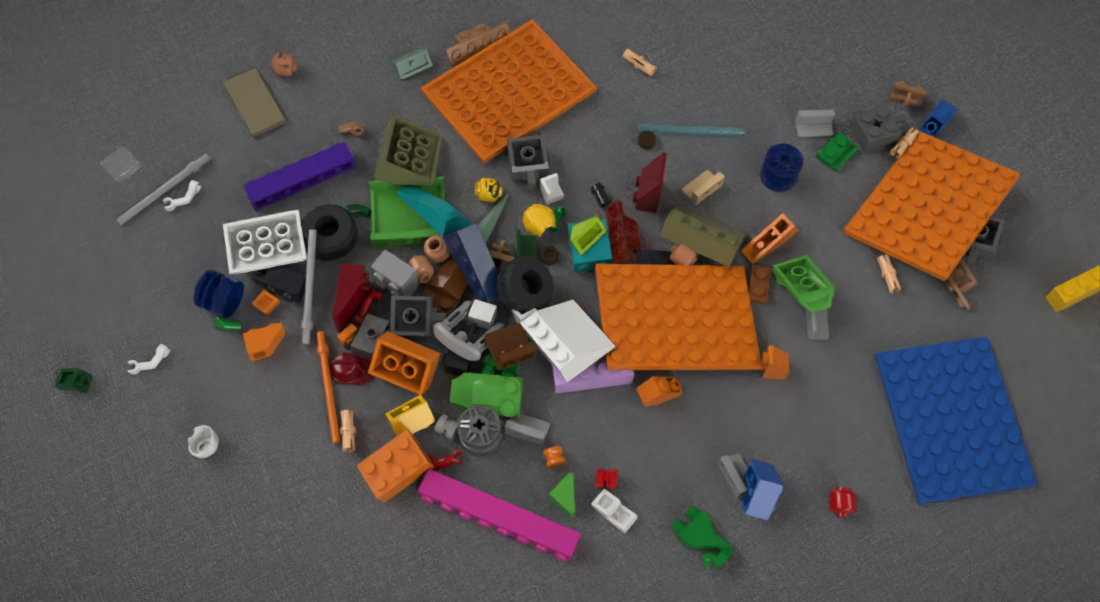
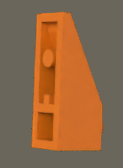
[741,213,799,265]

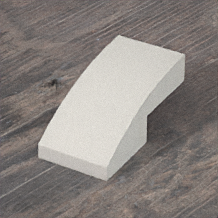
[591,489,638,533]

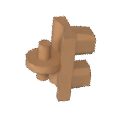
[889,81,927,108]
[488,240,515,271]

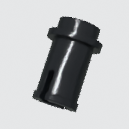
[591,183,610,208]

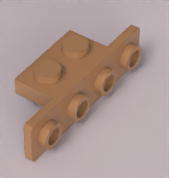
[446,22,510,65]
[946,259,978,311]

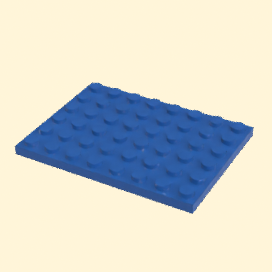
[874,337,1038,505]

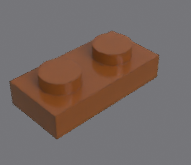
[748,265,771,305]

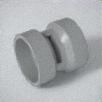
[434,414,458,441]

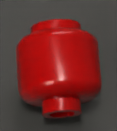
[829,487,856,518]

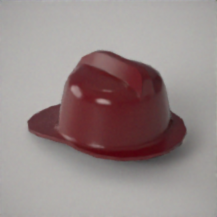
[329,353,374,385]

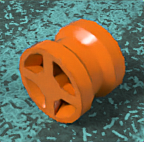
[543,446,567,469]

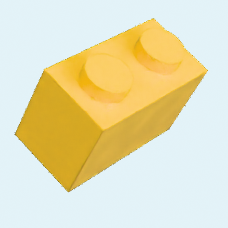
[385,395,435,436]

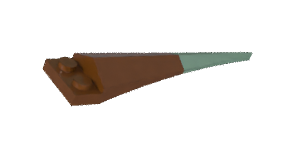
[419,193,508,317]

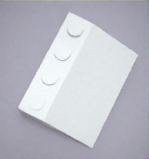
[223,210,307,275]
[520,300,615,382]

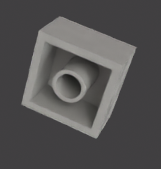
[371,250,419,296]

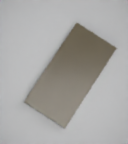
[223,68,286,137]

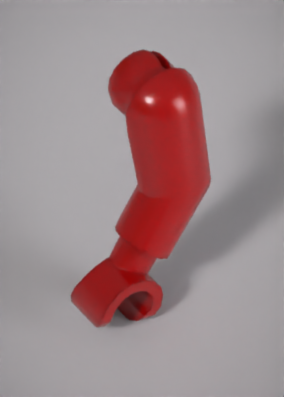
[355,289,383,327]
[427,450,464,471]

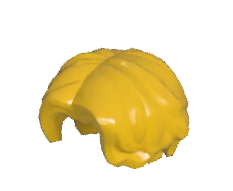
[522,204,556,237]

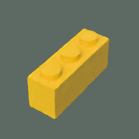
[1045,265,1100,313]

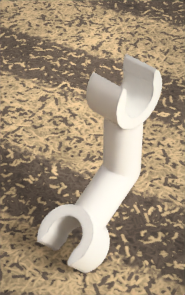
[163,180,201,211]
[127,344,170,375]

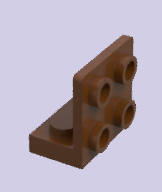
[484,323,538,371]

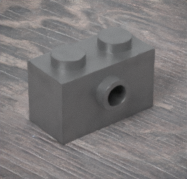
[351,314,390,361]

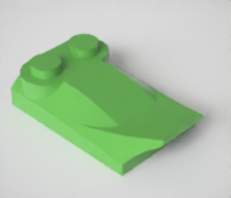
[773,255,835,313]
[450,372,524,418]

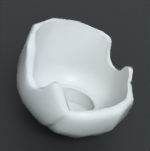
[188,425,219,459]

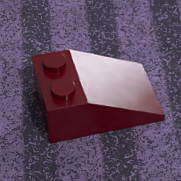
[633,152,667,213]
[332,264,371,333]

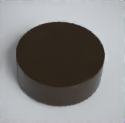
[638,131,656,149]
[540,246,559,265]

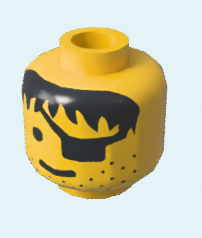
[474,177,502,203]

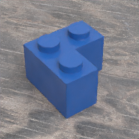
[740,459,784,520]

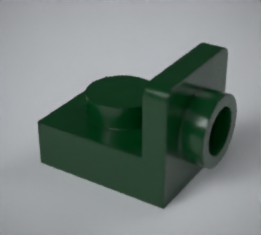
[55,368,92,393]

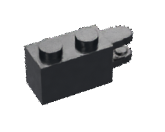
[251,266,306,303]
[442,320,478,376]

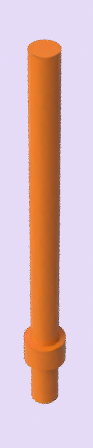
[316,331,340,444]

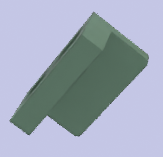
[391,48,433,80]

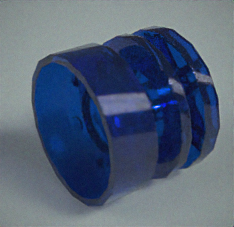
[760,143,804,192]
[193,269,244,319]

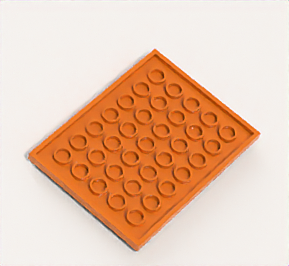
[421,19,597,164]
[844,131,1020,281]
[595,264,762,370]

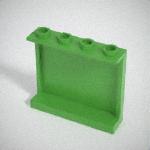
[369,176,445,249]

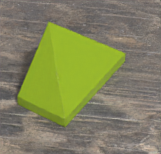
[570,216,607,255]

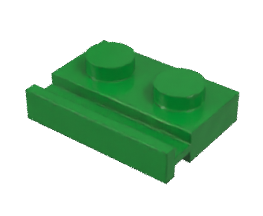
[816,132,859,173]

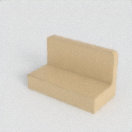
[682,170,725,206]

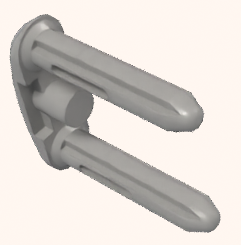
[433,301,505,361]

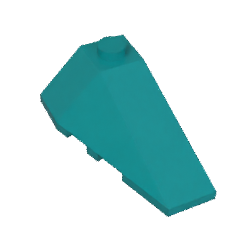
[396,185,471,237]

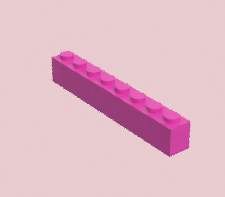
[418,469,581,561]

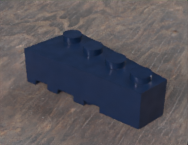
[442,223,499,303]

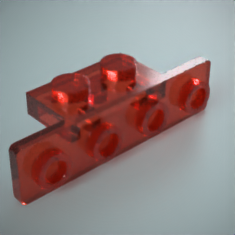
[607,200,641,264]

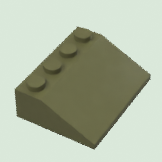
[374,114,442,186]
[660,204,747,267]

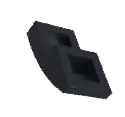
[636,250,675,265]

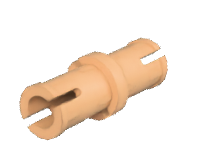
[622,48,657,77]
[890,128,919,158]
[877,254,901,293]
[340,410,356,452]

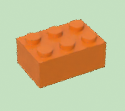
[368,331,441,396]
[356,430,435,503]

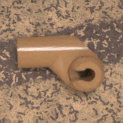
[338,122,364,136]

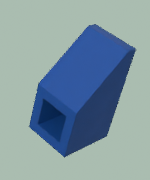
[919,99,960,138]

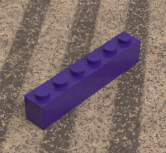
[243,142,356,211]

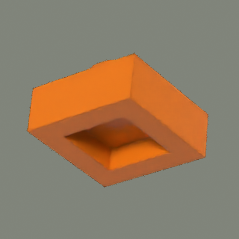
[251,290,280,317]
[337,324,358,349]

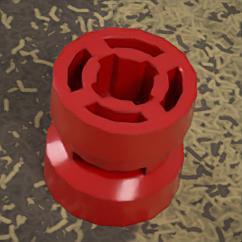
[595,467,618,490]

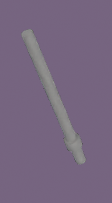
[116,154,210,225]
[301,230,317,345]

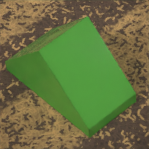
[549,473,575,519]

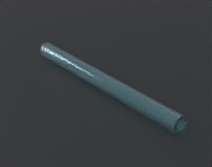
[638,123,745,137]

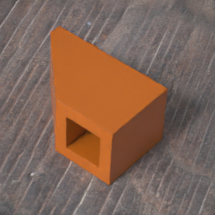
[243,323,286,361]
[759,345,789,379]
[636,376,683,406]

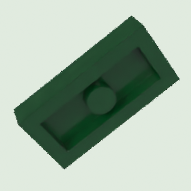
[517,229,536,258]

